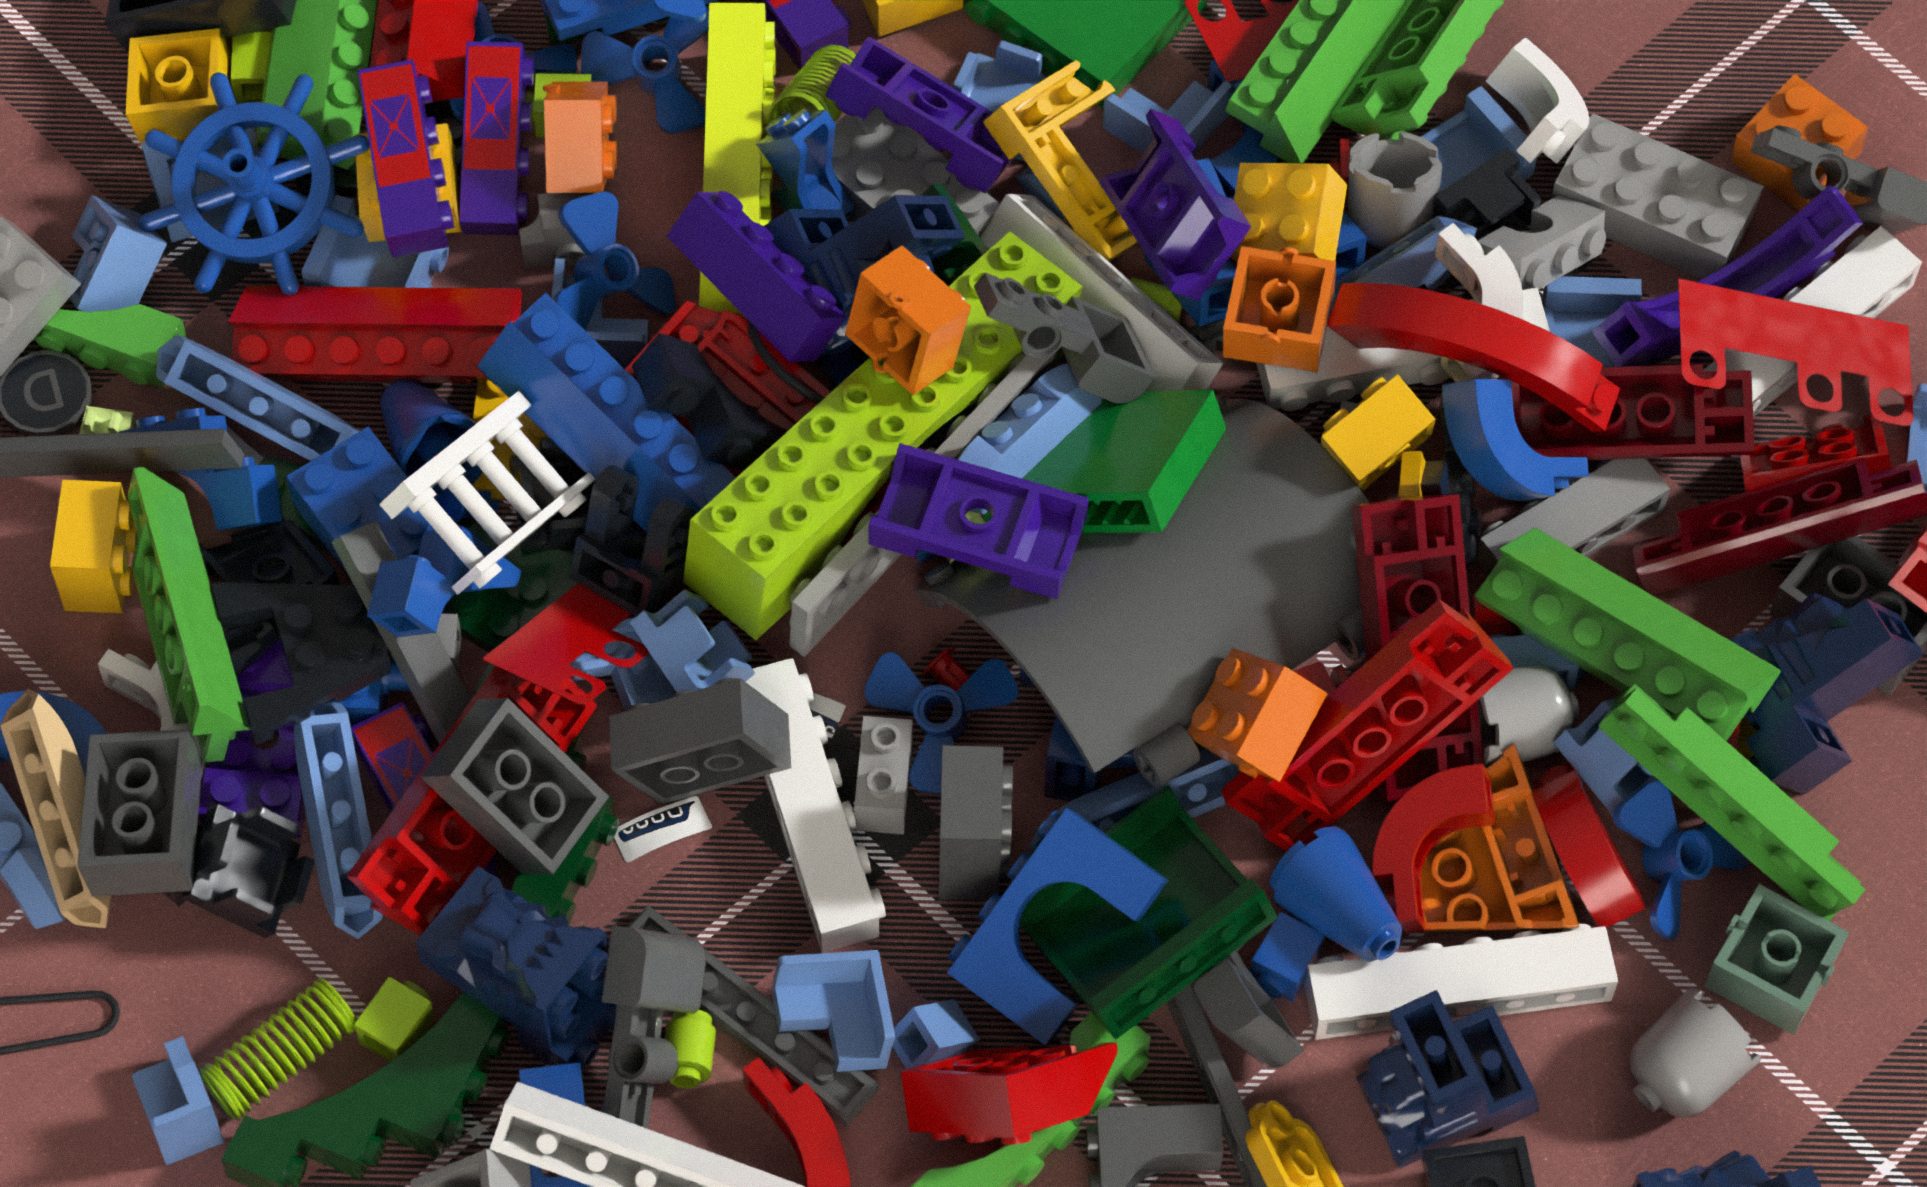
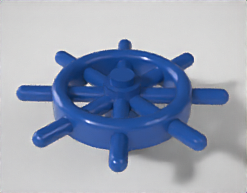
[138,72,370,295]

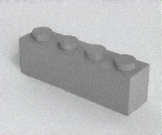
[1476,458,1670,576]

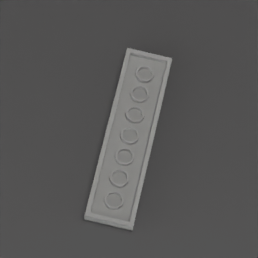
[789,352,1055,657]

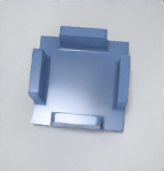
[953,40,1048,162]
[629,590,755,692]
[1553,699,1675,816]

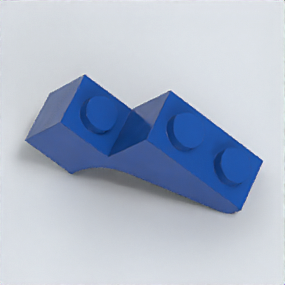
[756,109,855,215]
[118,408,283,531]
[367,525,521,637]

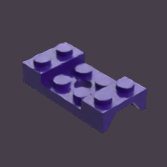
[825,37,1013,193]
[1099,109,1252,301]
[868,443,1089,600]
[198,639,305,838]

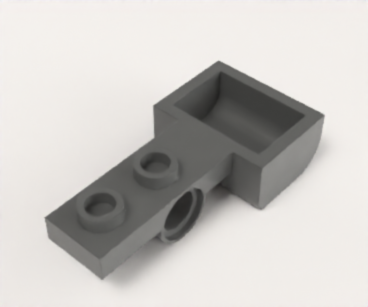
[1750,125,1927,235]
[974,272,1155,403]
[601,925,706,1129]
[1194,945,1304,1068]

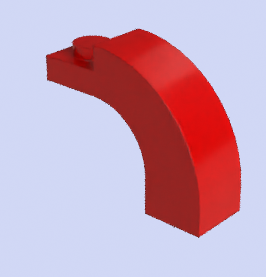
[1372,763,1496,934]
[1532,763,1646,928]

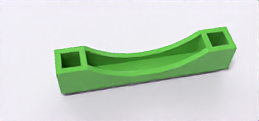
[32,304,187,388]
[911,1012,1151,1187]

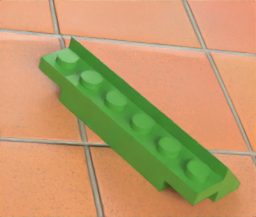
[255,0,377,169]
[1224,0,1407,163]
[1330,0,1504,140]
[127,467,251,762]
[1475,527,1781,741]
[1598,683,1866,921]

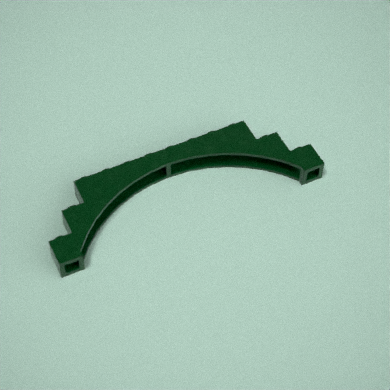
[221,663,619,1187]

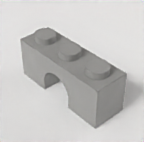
[1478,195,1606,290]

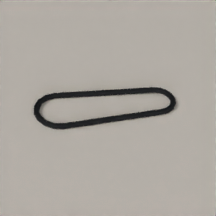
[0,990,120,1055]

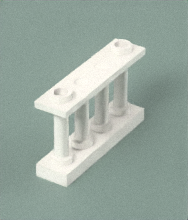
[379,391,595,595]

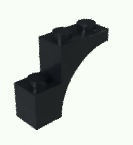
[632,333,789,471]

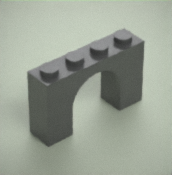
[1086,1104,1224,1187]

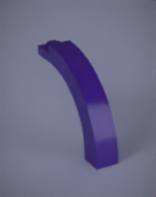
[1592,186,1863,367]

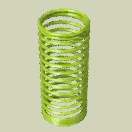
[769,45,856,124]
[199,978,357,1121]

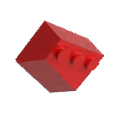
[1740,414,1891,492]
[901,1042,1118,1145]

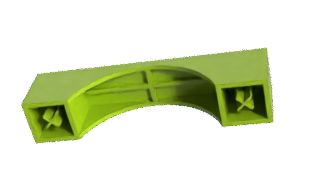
[683,231,1083,640]

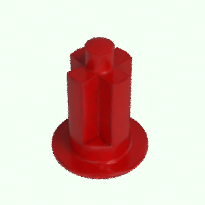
[922,647,971,691]

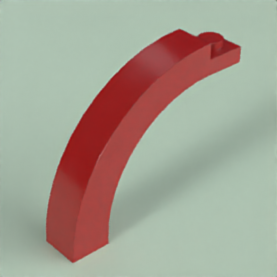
[1327,283,1620,432]
[743,1057,851,1187]

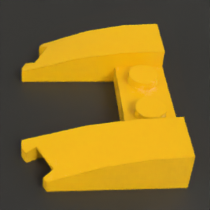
[983,60,1138,262]

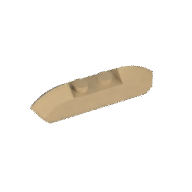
[0,689,112,928]

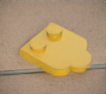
[1245,1100,1343,1187]

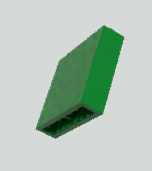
[963,0,1207,109]
[982,389,1227,533]

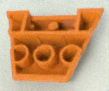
[1421,744,1579,932]

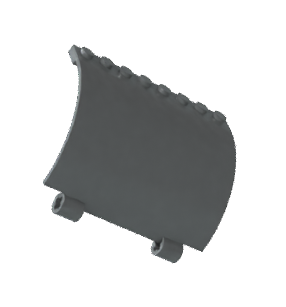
[913,395,1369,788]

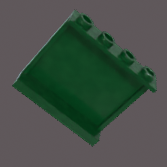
[1020,785,1278,1040]

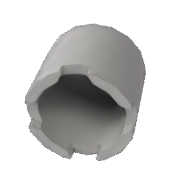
[1348,132,1442,250]
[1478,665,1579,768]
[1629,988,1761,1118]

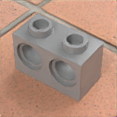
[854,716,913,834]

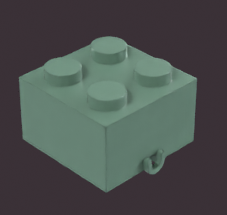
[1704,884,1849,1035]

